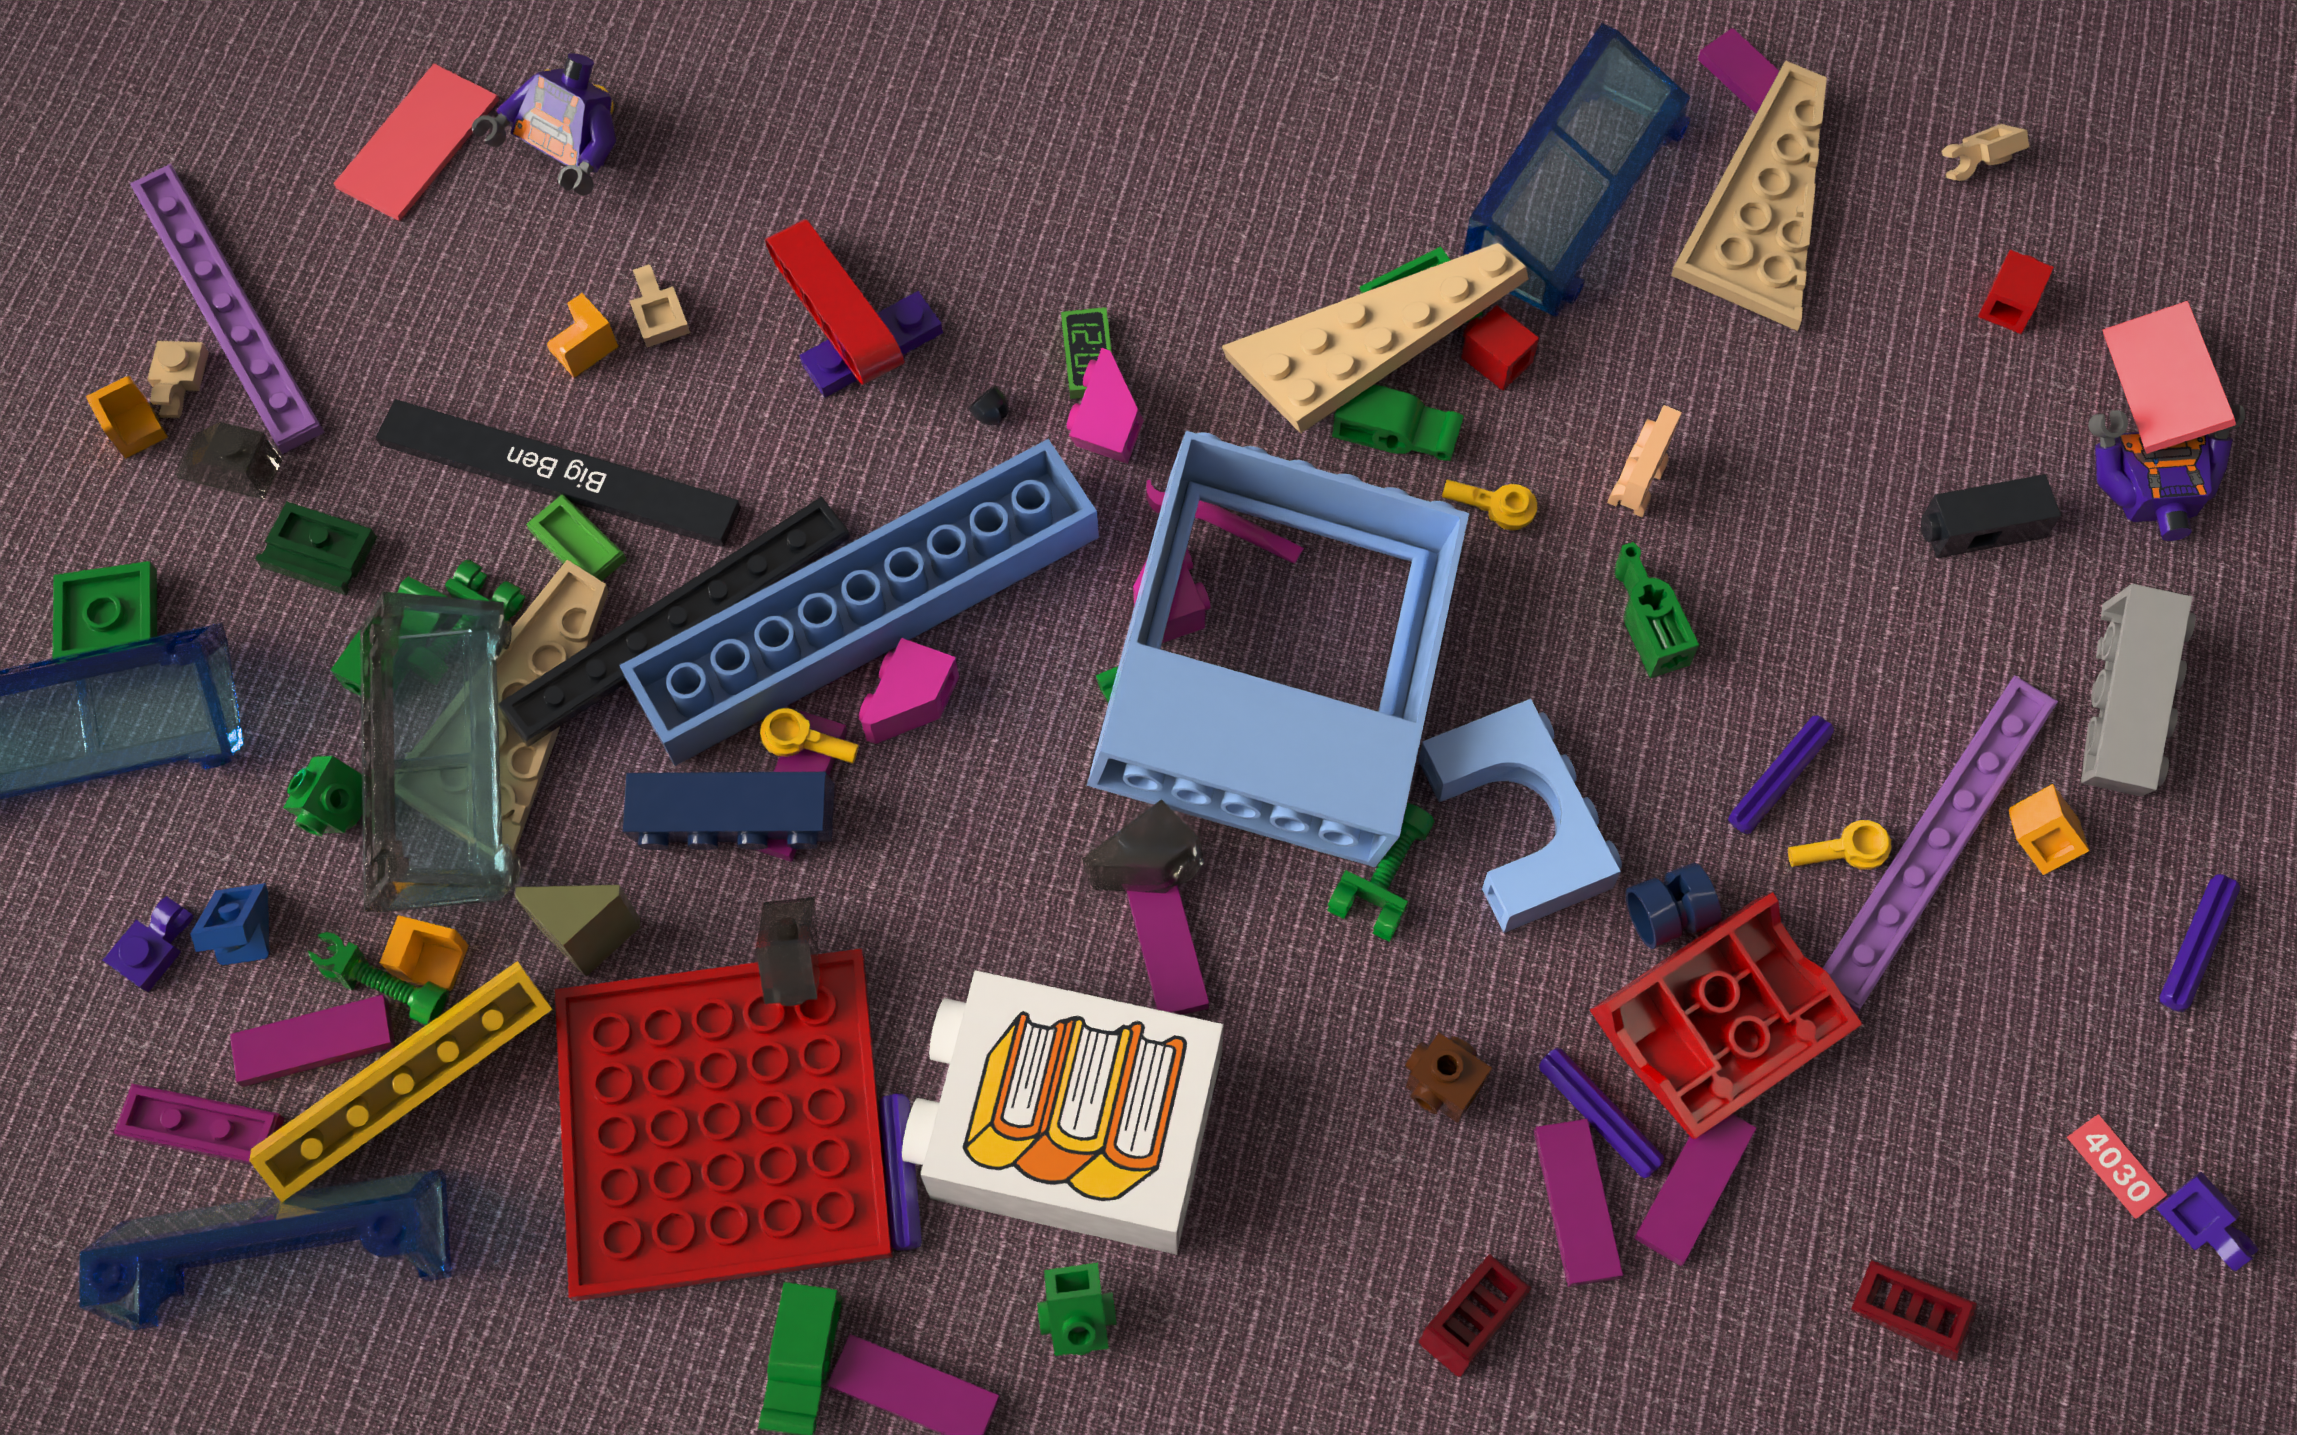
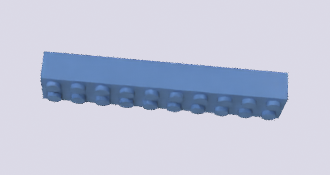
[619,439,1099,766]

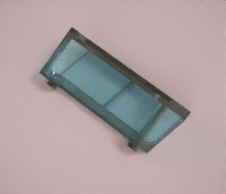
[360,592,520,912]

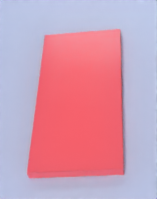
[334,64,499,221]
[2102,301,2236,454]

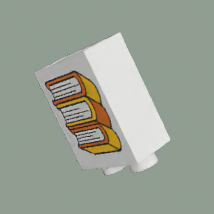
[902,970,1223,1255]

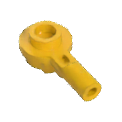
[1442,479,1537,530]
[760,708,859,763]
[1788,820,1891,870]

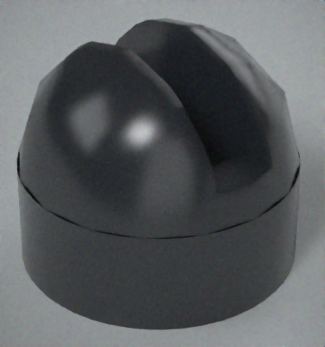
[968,384,1009,425]

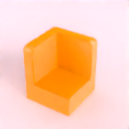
[547,293,618,378]
[86,376,168,459]
[2008,784,2089,875]
[380,915,469,991]

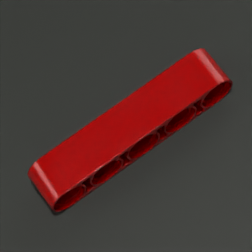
[765,219,905,385]

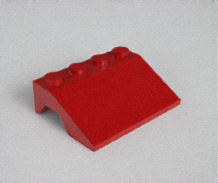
[1590,892,1862,1139]

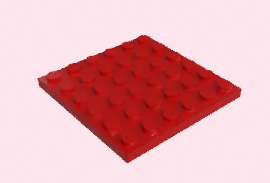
[555,948,893,1302]

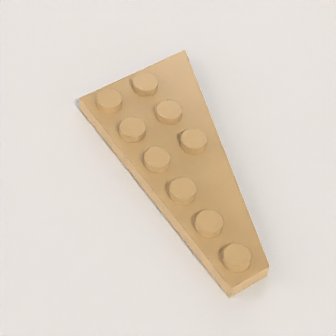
[1671,61,1827,331]
[1222,243,1529,433]
[385,560,609,871]

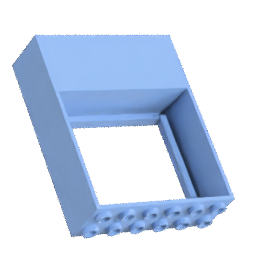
[1087,431,1469,867]

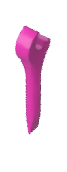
[1146,480,1304,564]

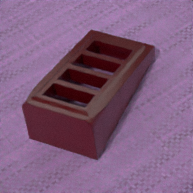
[1419,1254,1532,1377]
[1851,1260,1977,1362]

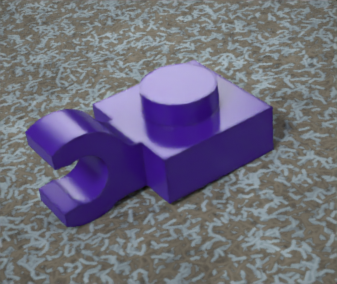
[102,896,194,992]
[2156,1172,2259,1272]

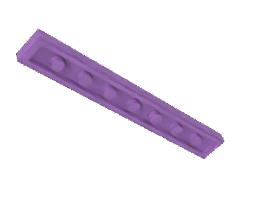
[130,164,325,454]
[1823,675,2058,1014]

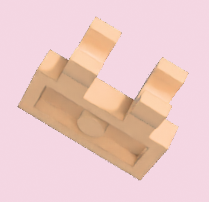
[1607,405,1682,517]

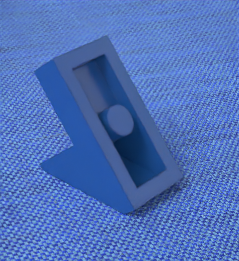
[190,883,270,965]

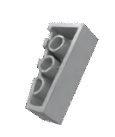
[2081,584,2196,797]

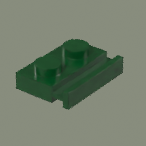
[255,501,377,596]

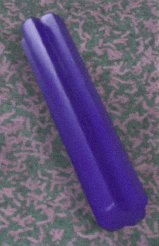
[1728,715,1834,834]
[2159,874,2240,1012]
[1539,1047,1665,1178]
[879,1094,922,1251]

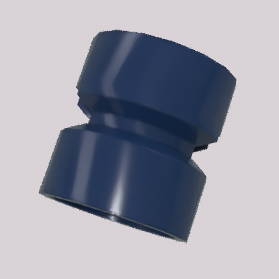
[1625,862,1721,949]

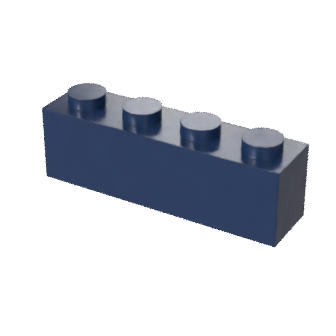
[623,772,835,850]

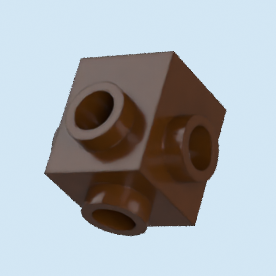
[1405,1032,1492,1123]

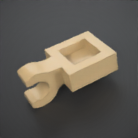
[1942,124,2029,181]
[630,264,690,348]
[148,341,209,418]

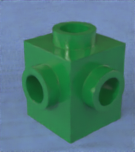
[283,756,374,837]
[1037,1262,1117,1356]

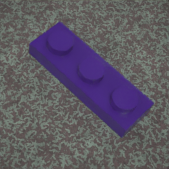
[799,291,943,398]

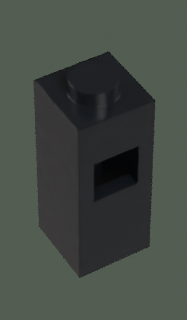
[1921,474,2061,558]

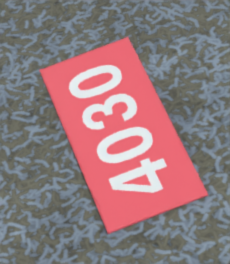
[2067,1114,2167,1219]

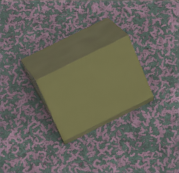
[515,885,640,977]

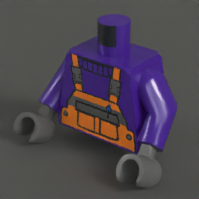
[472,53,616,196]
[2088,404,2245,541]

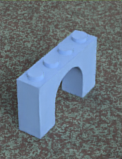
[1418,699,1622,933]

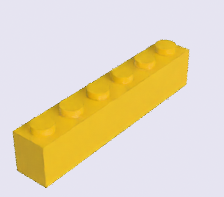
[249,961,552,1203]

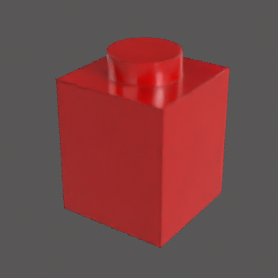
[1978,250,2054,334]
[1461,305,1539,391]

